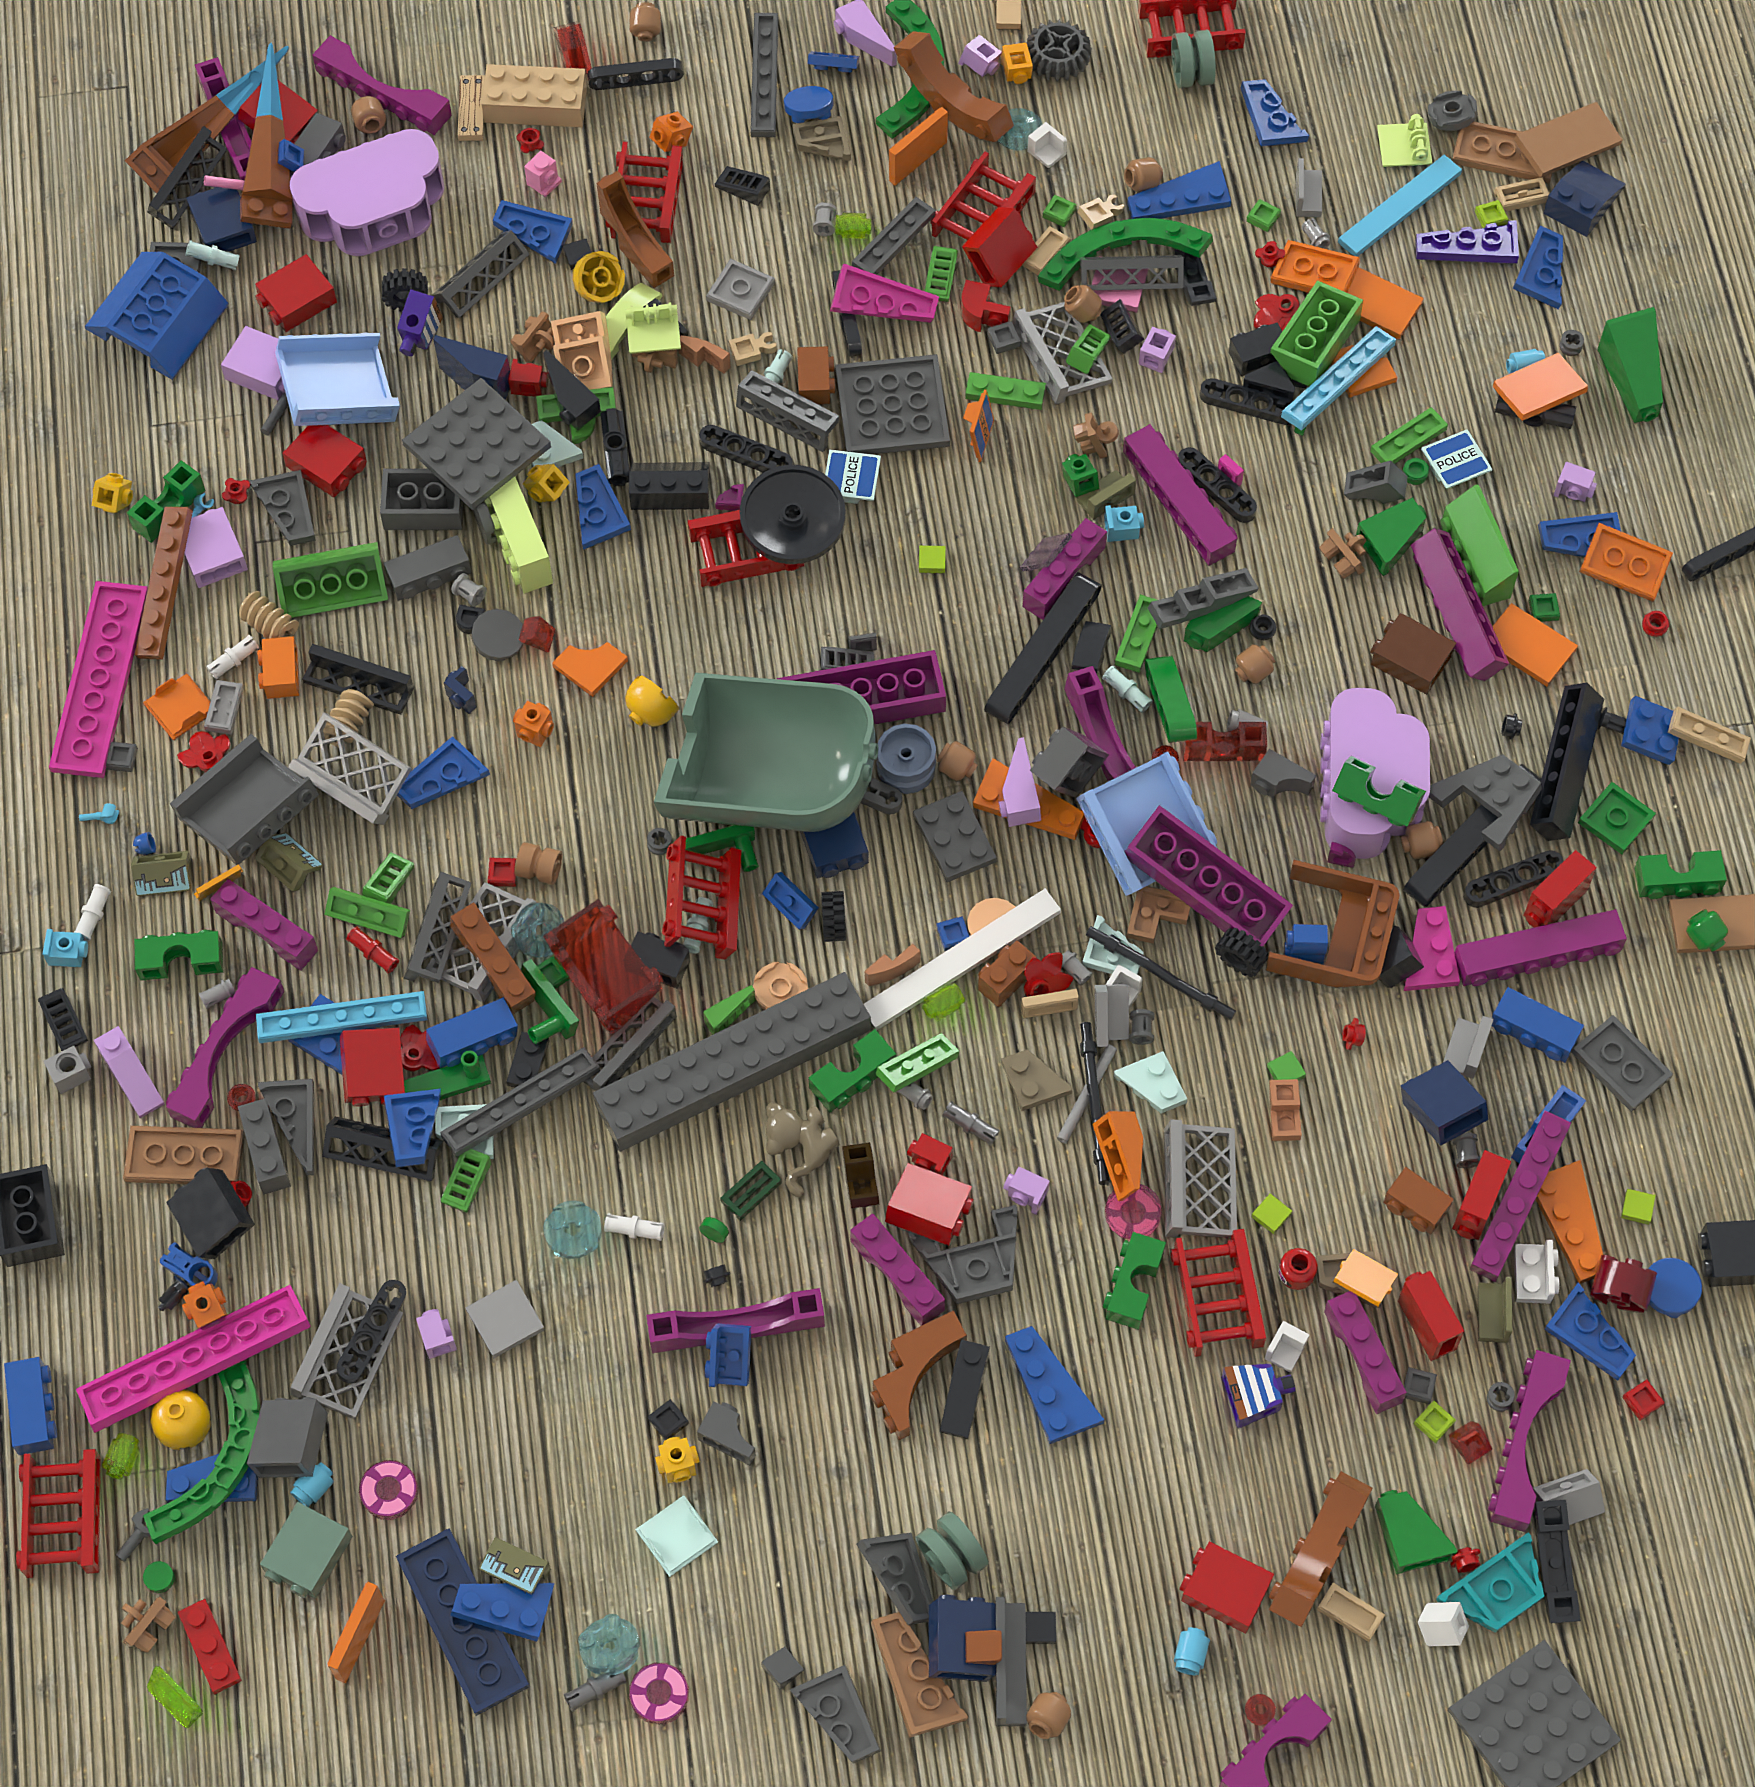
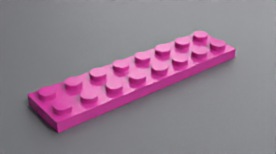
[49,581,148,778]
[76,1285,311,1433]

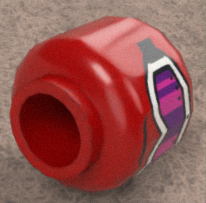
[1278,1248,1318,1290]

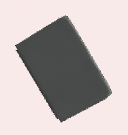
[848,632,877,651]
[761,1647,804,1689]

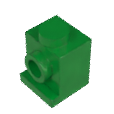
[1062,454,1099,498]

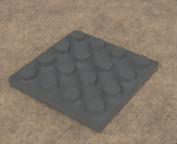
[835,354,950,454]
[402,378,551,510]
[1447,1640,1621,1787]

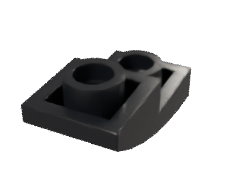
[1072,621,1111,673]

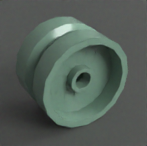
[1171,29,1216,89]
[915,1511,989,1590]

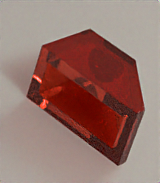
[553,21,592,74]

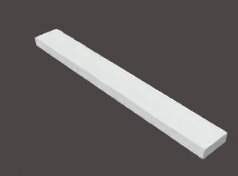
[864,888,1061,1031]

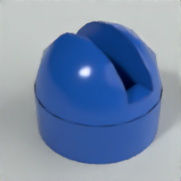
[133,832,156,855]

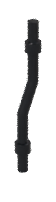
[1086,926,1236,1020]
[1080,1022,1110,1185]

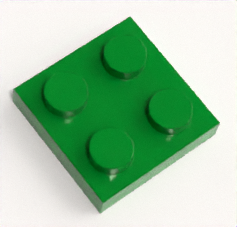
[1578,782,1656,855]

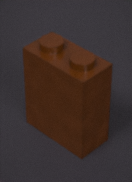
[1370,613,1456,695]

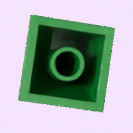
[1597,307,1663,424]

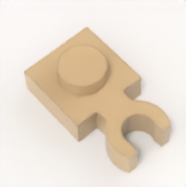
[1077,195,1125,230]
[729,332,777,366]

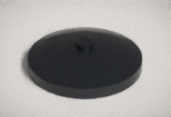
[740,465,846,564]

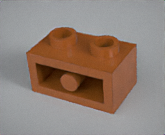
[797,346,835,404]
[978,940,1037,1008]
[1383,1167,1454,1235]

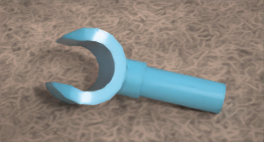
[192,493,214,518]
[79,803,119,824]

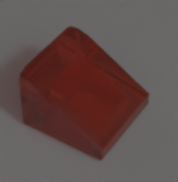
[519,616,556,652]
[1448,1421,1493,1464]

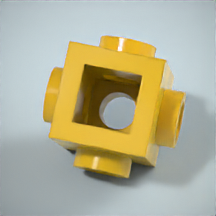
[523,464,570,502]
[91,473,133,513]
[655,1437,700,1483]

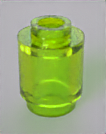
[835,212,872,239]
[922,983,966,1022]
[102,1433,140,1480]

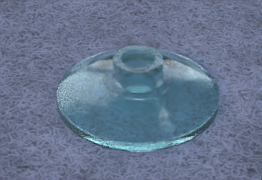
[998,108,1043,150]

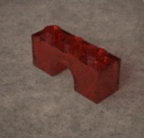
[1182,722,1267,761]

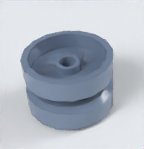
[876,724,936,794]

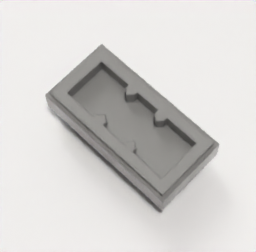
[204,680,244,735]

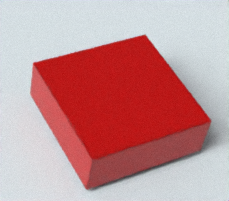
[488,858,517,887]
[1622,1379,1665,1421]

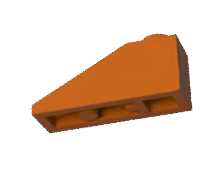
[1092,1111,1143,1201]

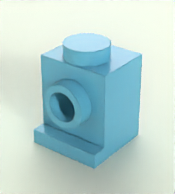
[1104,505,1144,542]
[43,929,88,967]

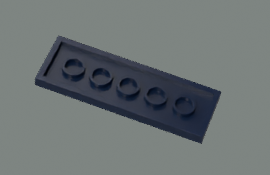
[396,1528,530,1716]

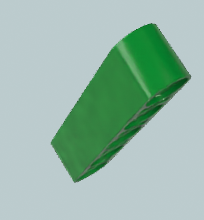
[1145,656,1197,743]

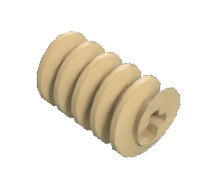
[239,591,299,639]
[323,689,374,748]

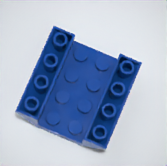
[85,252,229,380]

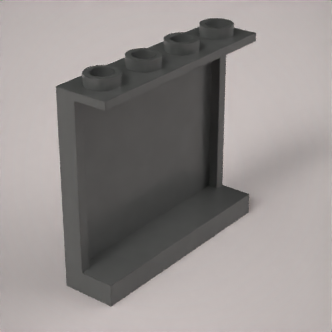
[170,734,319,865]

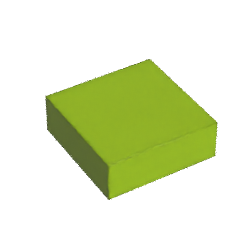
[1475,200,1509,228]
[919,545,946,573]
[1621,1189,1656,1225]
[1251,1194,1292,1235]
[1413,1401,1456,1443]

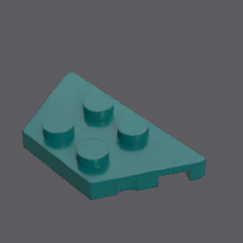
[1436,1532,1544,1633]

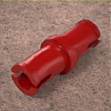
[346,926,399,974]

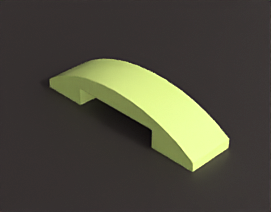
[606,283,662,360]

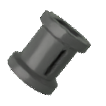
[1129,1009,1155,1045]
[1452,1133,1481,1168]

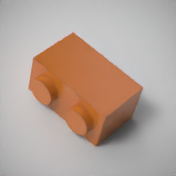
[257,636,299,699]

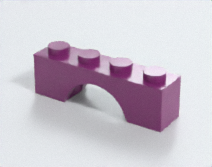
[1022,518,1107,620]
[210,879,318,971]
[850,1213,945,1326]
[1324,1291,1407,1414]
[1219,1694,1332,1787]

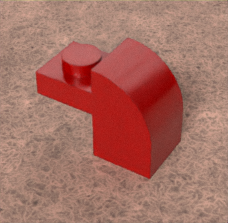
[961,280,1011,332]

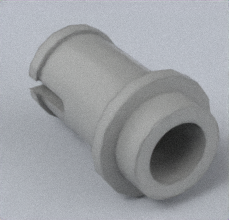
[1301,218,1330,249]
[1061,950,1093,986]
[198,979,236,1009]
[896,1082,933,1110]

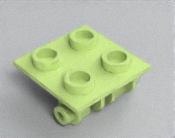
[1377,114,1433,167]
[625,302,681,354]

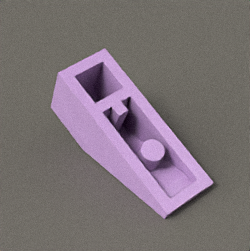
[834,0,897,67]
[999,737,1041,827]
[94,1026,165,1118]

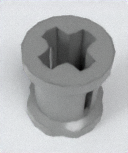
[812,202,837,236]
[451,573,487,607]

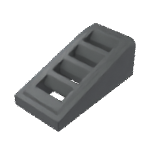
[821,647,875,670]

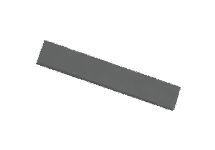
[751,13,779,137]
[440,1047,600,1157]

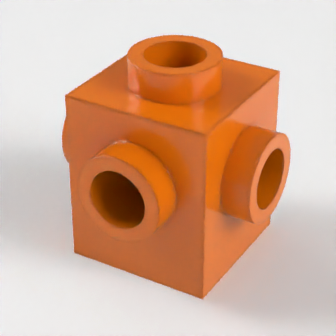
[649,111,693,152]
[513,701,554,748]
[182,1281,228,1328]

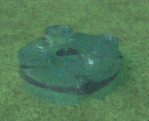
[511,902,565,958]
[544,1201,602,1259]
[578,1614,640,1675]

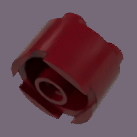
[1590,1255,1657,1313]

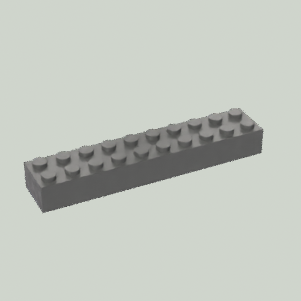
[593,972,871,1152]

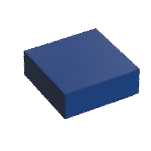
[278,139,304,172]
[936,916,969,951]

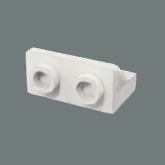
[1514,1240,1559,1304]

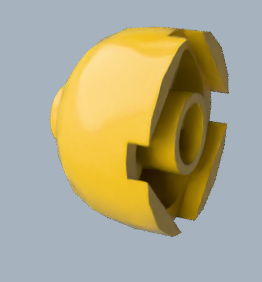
[572,251,625,303]
[625,675,680,727]
[151,1389,211,1450]

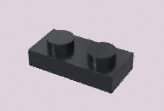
[506,1031,550,1088]

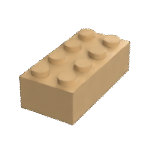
[481,64,587,127]

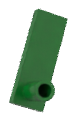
[672,825,759,872]
[521,959,579,1044]
[404,1051,492,1100]

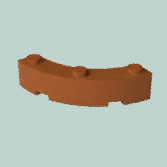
[893,31,1014,142]
[1268,1471,1373,1627]

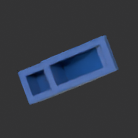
[1511,1085,1586,1164]

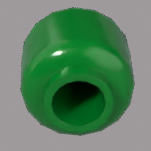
[1686,909,1729,952]

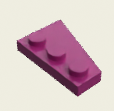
[1404,906,1460,991]

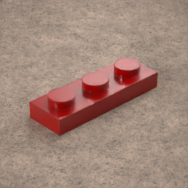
[177,1599,242,1695]

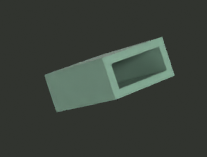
[260,1502,353,1599]

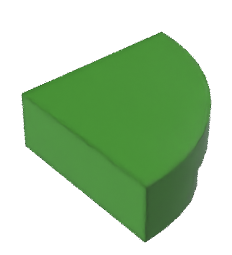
[570,417,596,444]

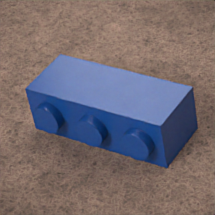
[1491,987,1584,1063]
[426,997,518,1068]
[4,1357,57,1455]

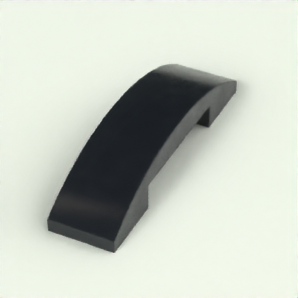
[1171,247,1217,306]
[1535,1500,1581,1624]

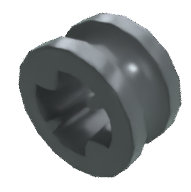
[1559,330,1584,356]
[647,828,672,855]
[1487,1382,1515,1412]

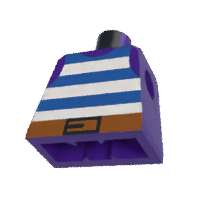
[397,290,443,357]
[1222,1364,1295,1428]

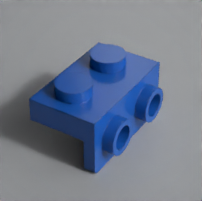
[705,1323,751,1387]

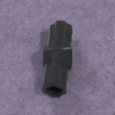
[1495,395,1577,429]
[600,408,630,486]

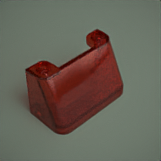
[543,899,663,1036]

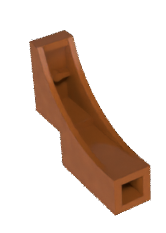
[597,170,675,288]
[870,1310,967,1440]

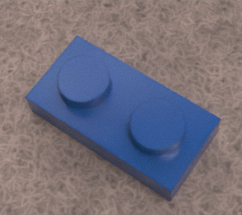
[808,51,860,72]
[762,872,819,930]

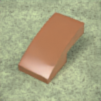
[678,336,731,374]
[865,943,920,986]
[1269,1079,1302,1141]

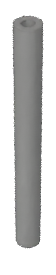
[1057,1044,1117,1144]

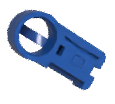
[160,1242,218,1286]

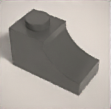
[1344,460,1408,504]
[1250,749,1316,798]
[697,1401,756,1466]

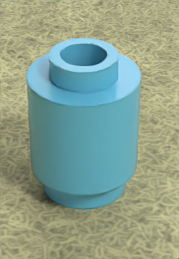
[1506,349,1545,374]
[290,1462,334,1507]
[1174,1627,1210,1676]

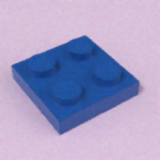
[1621,696,1679,765]

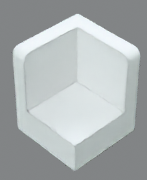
[1028,122,1067,168]
[1105,964,1143,1009]
[1265,1321,1309,1372]
[1418,1602,1469,1646]

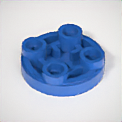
[784,86,834,123]
[1648,1258,1702,1318]

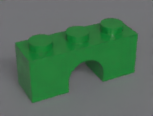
[127,460,206,543]
[1332,756,1426,827]
[1634,850,1727,899]
[134,930,224,981]
[808,1029,896,1113]
[1103,1232,1166,1330]

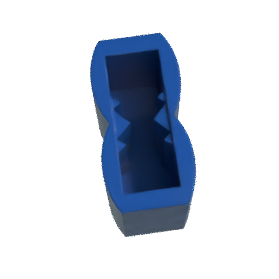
[1283,924,1328,965]

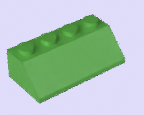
[1271,280,1363,386]
[1440,484,1519,606]
[273,542,388,618]

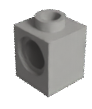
[43,1046,91,1094]

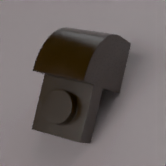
[842,1142,880,1208]

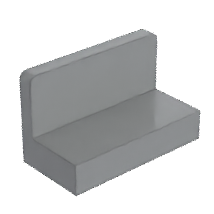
[1296,158,1322,217]
[1094,984,1129,1047]
[1443,1016,1493,1079]
[1533,1469,1605,1525]

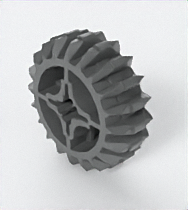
[1027,19,1092,82]

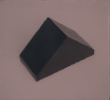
[1243,361,1295,400]
[1379,926,1424,988]

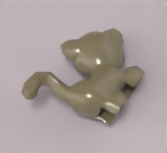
[766,1103,840,1197]

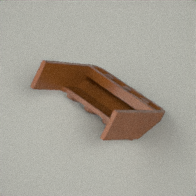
[1266,860,1400,988]

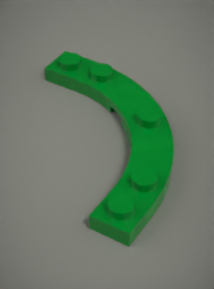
[876,0,944,139]
[1038,218,1213,291]
[143,1360,261,1544]

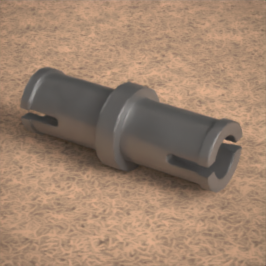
[942,1101,1000,1146]
[564,1665,626,1712]

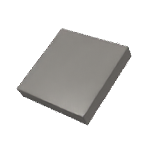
[706,258,775,320]
[465,1280,545,1358]

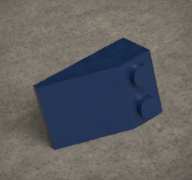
[1543,161,1626,237]
[433,335,510,400]

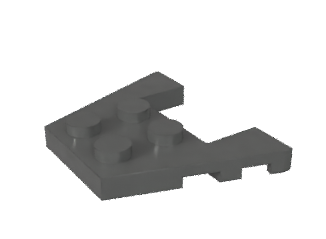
[1429,754,1542,852]
[908,1205,1018,1304]

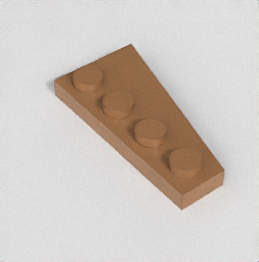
[871,1612,968,1738]

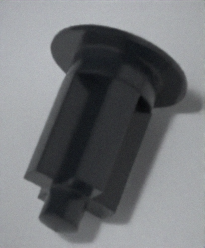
[1597,707,1626,734]
[158,1276,190,1311]

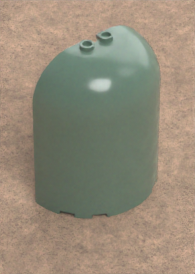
[654,672,879,832]

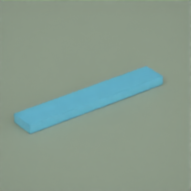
[1338,154,1462,257]
[1281,326,1396,431]
[256,991,428,1043]

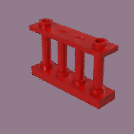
[1138,0,1246,58]
[606,142,684,243]
[930,151,1036,240]
[687,510,804,587]
[662,835,741,960]
[1170,1229,1266,1357]
[16,1449,101,1578]

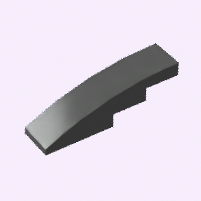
[1148,568,1259,629]

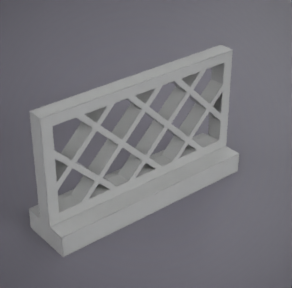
[1012,302,1113,405]
[288,712,412,825]
[425,882,543,1003]
[1164,1119,1237,1238]
[290,1283,403,1419]

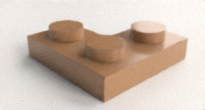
[1126,886,1191,944]

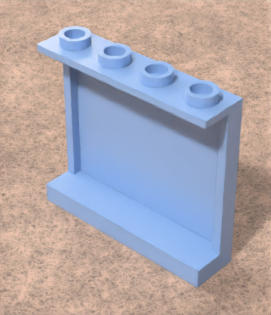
[275,333,400,426]
[1076,752,1217,896]

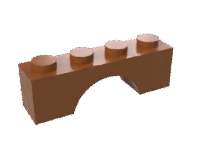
[450,902,536,1015]

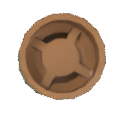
[515,842,563,885]

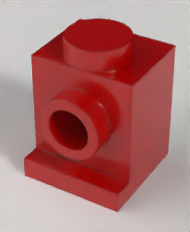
[509,359,549,397]
[907,1133,953,1175]

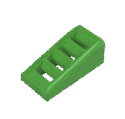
[925,246,958,302]
[1066,324,1111,374]
[362,852,414,904]
[703,985,755,1035]
[440,1149,491,1213]

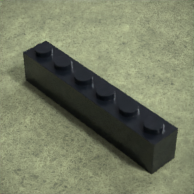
[1530,682,1604,841]

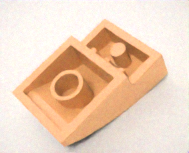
[551,311,612,390]

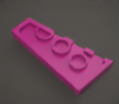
[830,263,939,323]

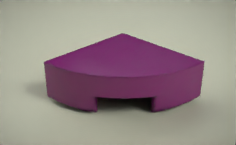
[715,484,744,511]
[1327,842,1356,868]

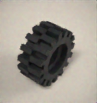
[382,268,428,312]
[821,891,846,942]
[1215,928,1269,977]

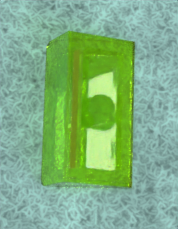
[147,1666,203,1728]

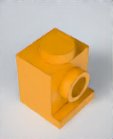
[1000,43,1033,84]

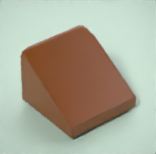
[965,1630,1002,1665]

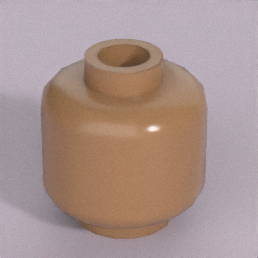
[629,2,661,41]
[351,96,386,134]
[1124,157,1163,192]
[1064,285,1102,323]
[1235,644,1276,684]
[936,741,978,782]
[1401,821,1443,859]
[1026,1692,1071,1739]

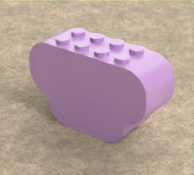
[290,129,444,256]
[1320,688,1430,859]

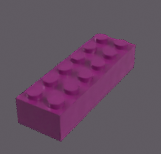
[777,650,946,725]
[1124,805,1293,946]

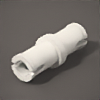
[206,635,259,680]
[74,884,111,941]
[604,1213,665,1241]

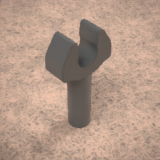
[115,1508,151,1562]

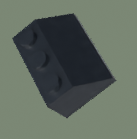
[629,462,710,510]

